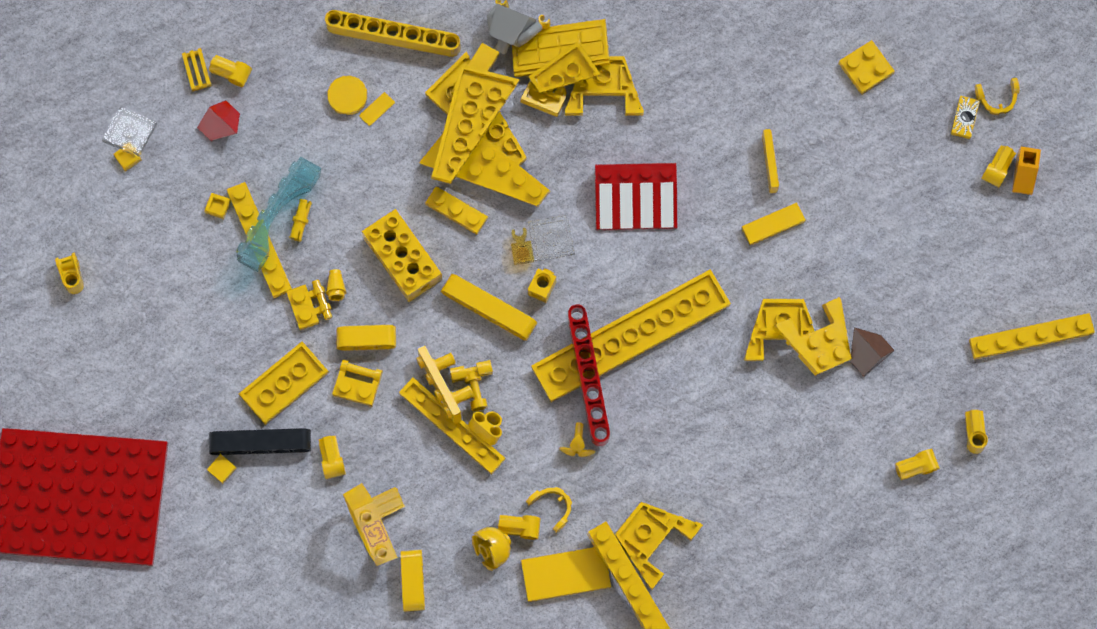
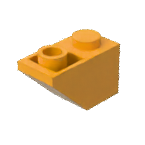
[1012,146,1041,195]

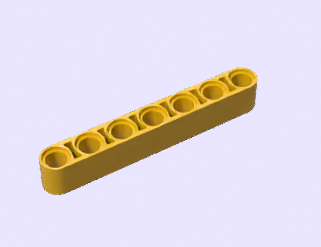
[325,10,461,57]

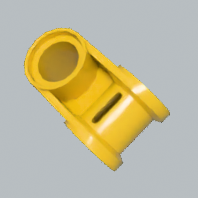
[55,252,84,294]

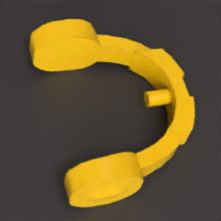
[974,77,1020,115]
[526,487,572,533]

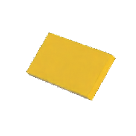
[238,341,329,426]
[521,547,611,602]

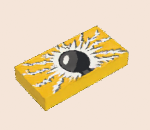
[951,95,980,139]

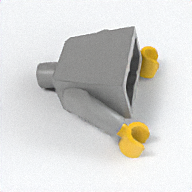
[487,0,551,55]

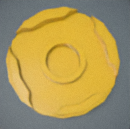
[328,76,367,115]

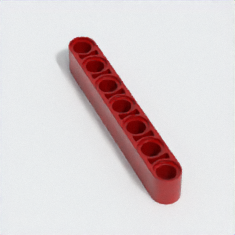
[568,304,610,446]

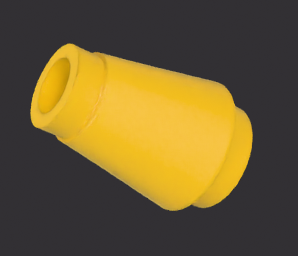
[326,269,347,301]

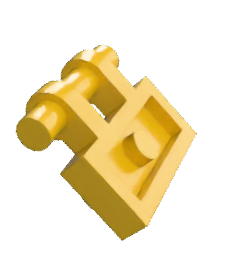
[286,280,332,330]

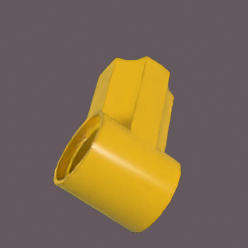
[209,55,252,87]
[981,145,1016,188]
[964,409,988,454]
[318,436,346,479]
[895,448,940,481]
[498,515,541,540]

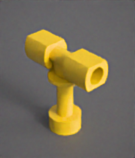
[450,360,493,411]

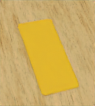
[359,92,395,126]

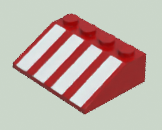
[595,163,678,230]

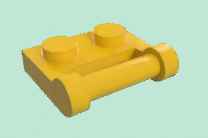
[332,360,383,407]

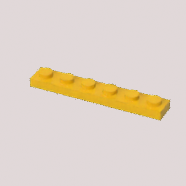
[226,182,292,298]
[969,313,1095,360]
[399,377,506,475]

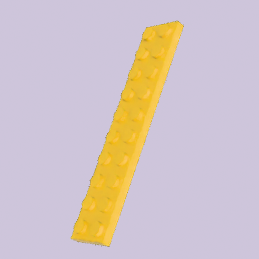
[531,269,731,403]

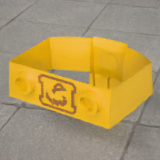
[343,483,405,566]

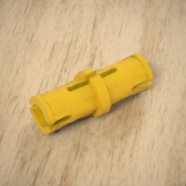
[289,199,312,242]

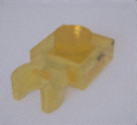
[511,228,534,265]

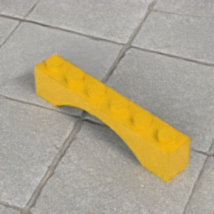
[587,521,670,629]

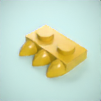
[520,80,566,117]

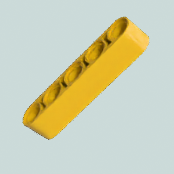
[441,274,537,341]

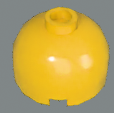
[471,527,511,571]

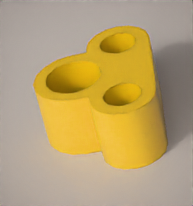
[468,411,502,445]

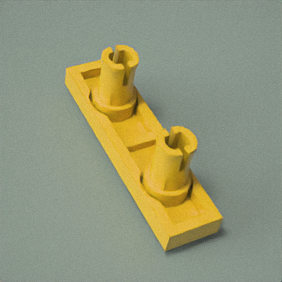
[416,346,474,424]

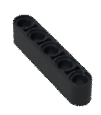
[209,428,311,455]

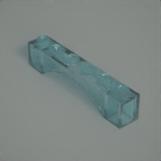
[236,156,322,273]

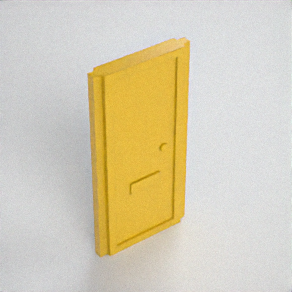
[512,19,610,77]

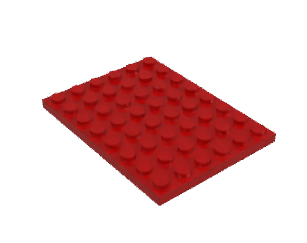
[0,428,169,566]

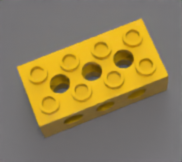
[362,209,443,302]

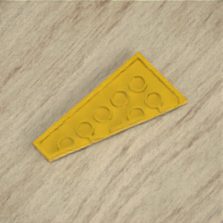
[425,51,527,166]
[431,65,520,184]
[419,133,551,207]

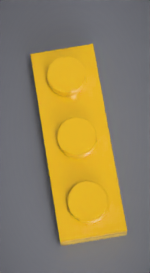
[425,186,488,235]

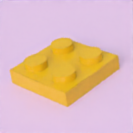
[838,40,895,95]

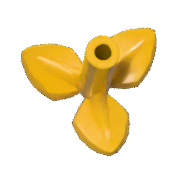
[559,422,595,457]

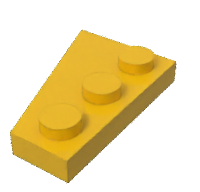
[528,41,601,94]

